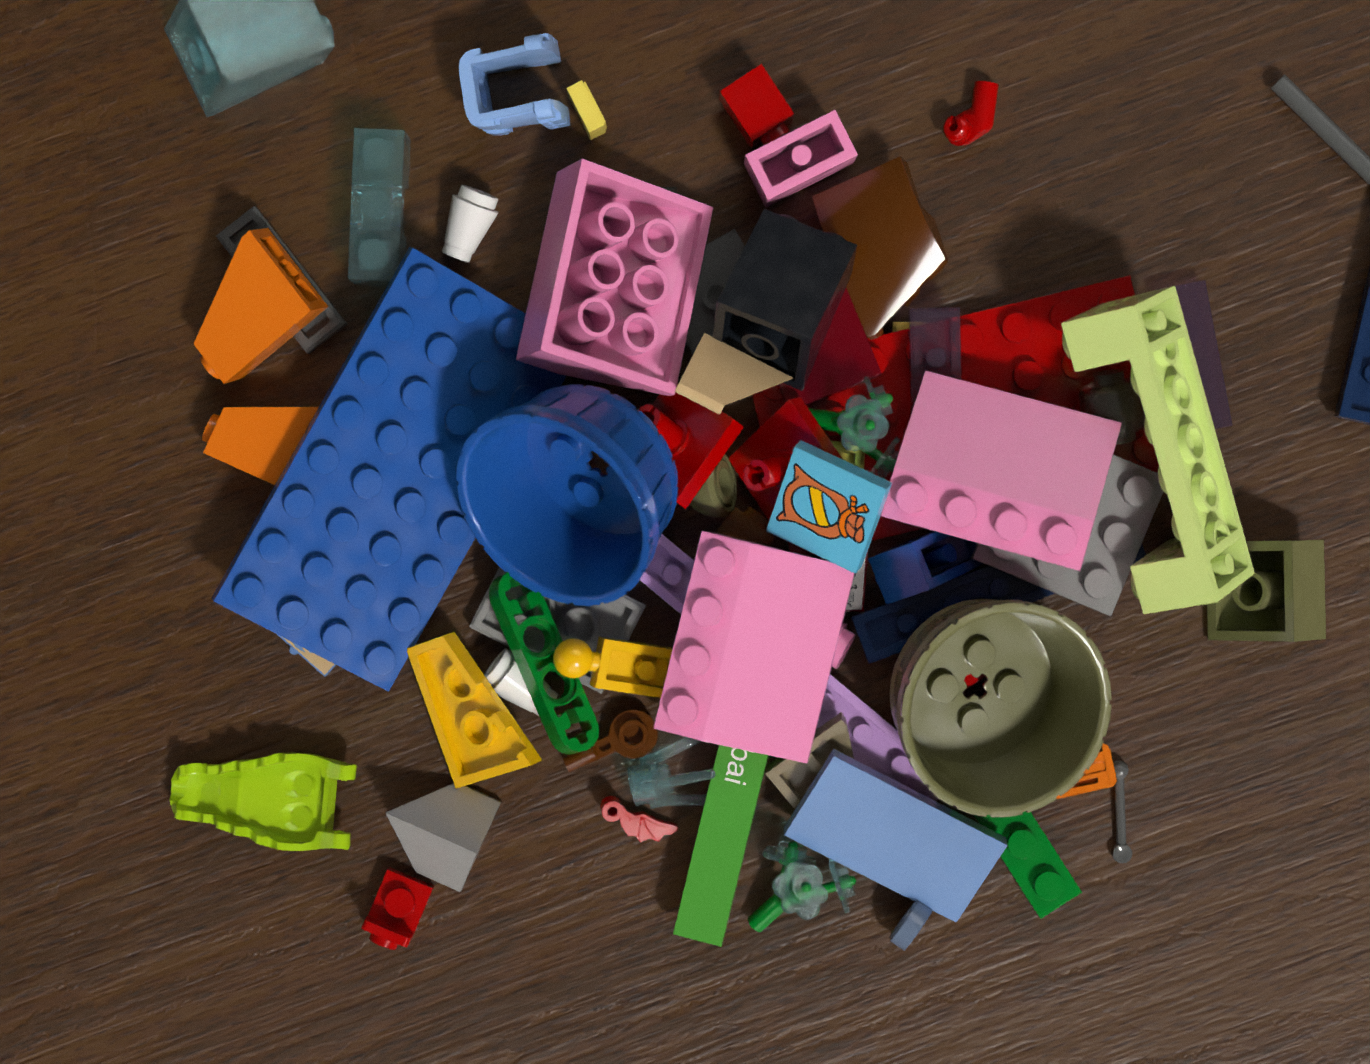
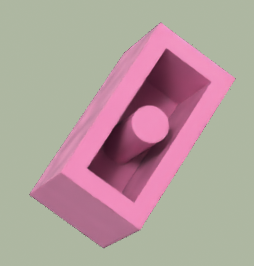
[743,110,858,208]

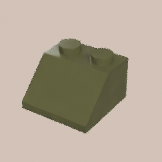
[1207,540,1326,642]

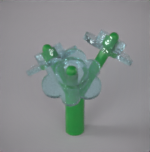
[808,376,901,479]
[748,841,856,932]

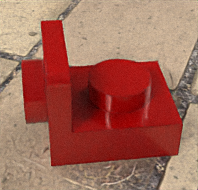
[361,867,434,950]

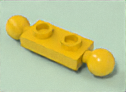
[553,636,673,698]

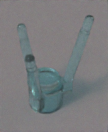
[627,737,716,809]

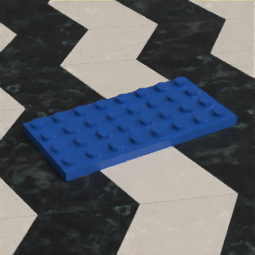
[212,247,566,692]

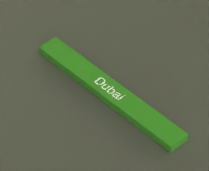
[673,745,769,947]

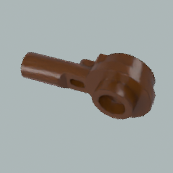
[562,709,658,772]

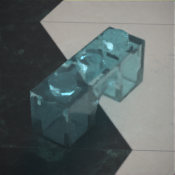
[348,128,411,286]

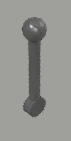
[1111,760,1132,864]

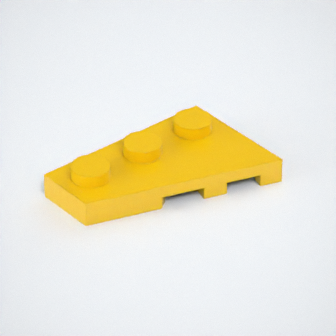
[407,632,542,788]

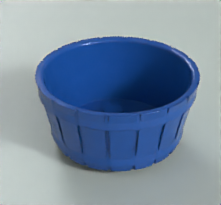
[456,384,678,606]

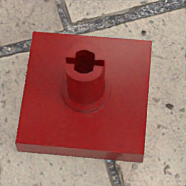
[638,383,744,509]
[729,397,843,520]

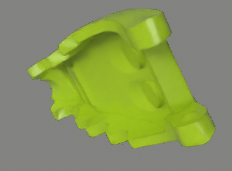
[169,752,357,851]

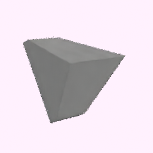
[385,783,502,892]

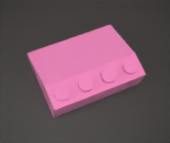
[516,159,713,396]
[881,371,1122,571]
[654,531,855,763]

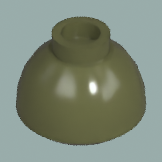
[690,455,737,518]

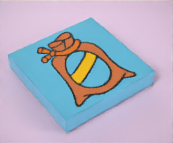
[766,440,892,574]

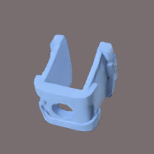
[459,33,570,136]

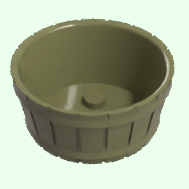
[890,599,1112,817]

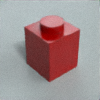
[719,64,794,149]

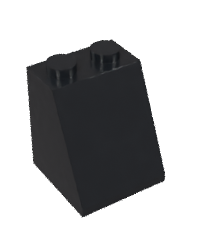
[713,209,857,391]

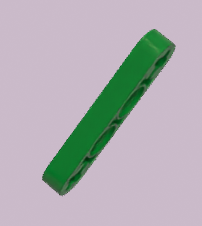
[489,572,599,755]

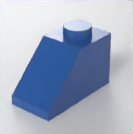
[868,531,983,605]

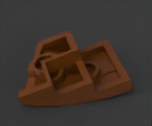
[812,156,949,340]

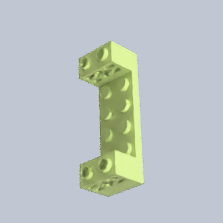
[1061,285,1255,614]

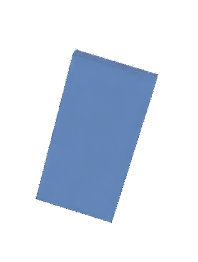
[784,749,1008,922]

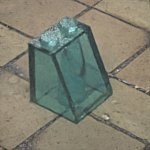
[164,0,335,117]

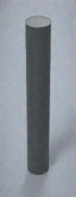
[1270,74,1370,185]

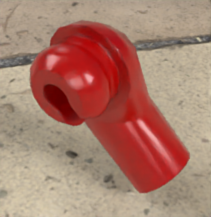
[943,81,999,146]

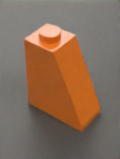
[194,228,328,384]
[202,407,319,485]

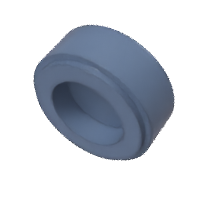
[889,901,932,951]

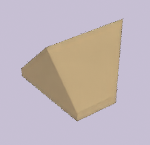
[674,333,793,414]

